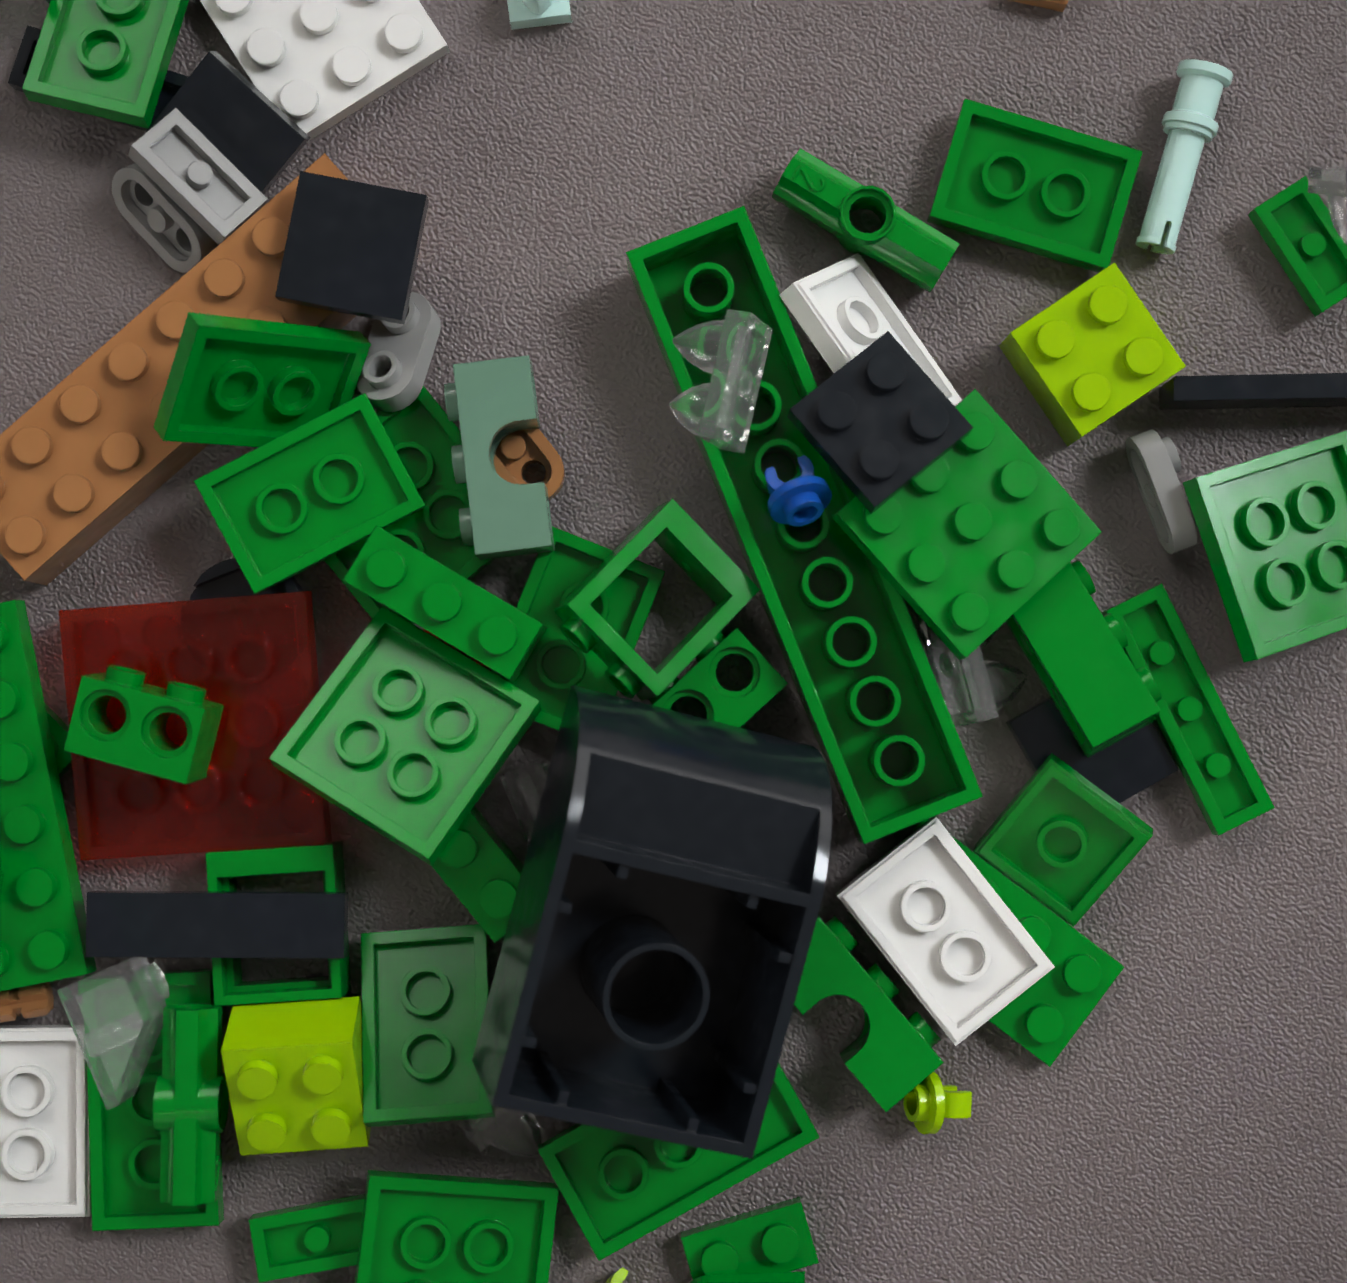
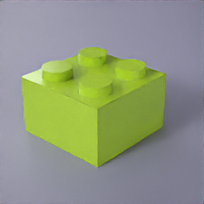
[999,262,1186,447]
[221,996,371,1156]

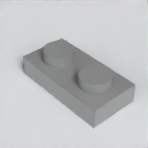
[128,108,268,245]

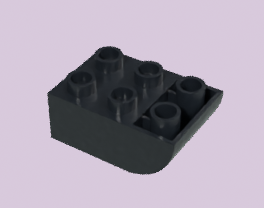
[472,685,832,1159]

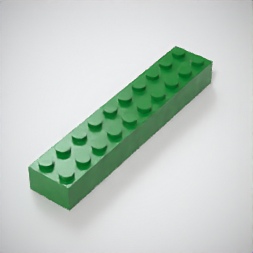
[626,206,983,844]

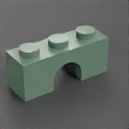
[444,355,555,560]

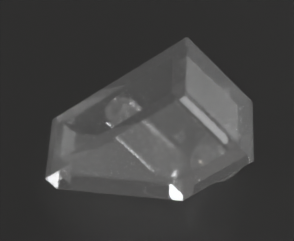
[57,957,169,1110]

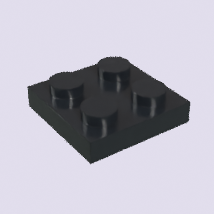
[787,331,973,514]

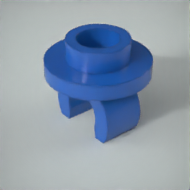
[765,455,832,526]

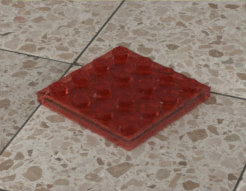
[59,591,332,861]

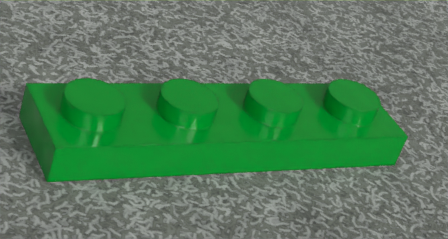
[1101,584,1275,836]

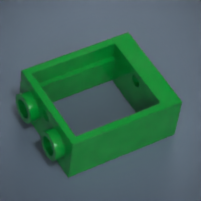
[554,498,760,701]
[206,841,351,1006]

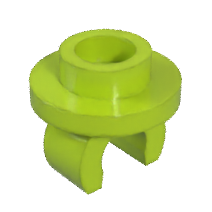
[903,1071,972,1134]

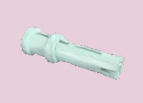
[1135,59,1233,254]

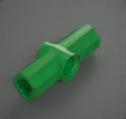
[772,148,960,293]
[153,1003,229,1206]

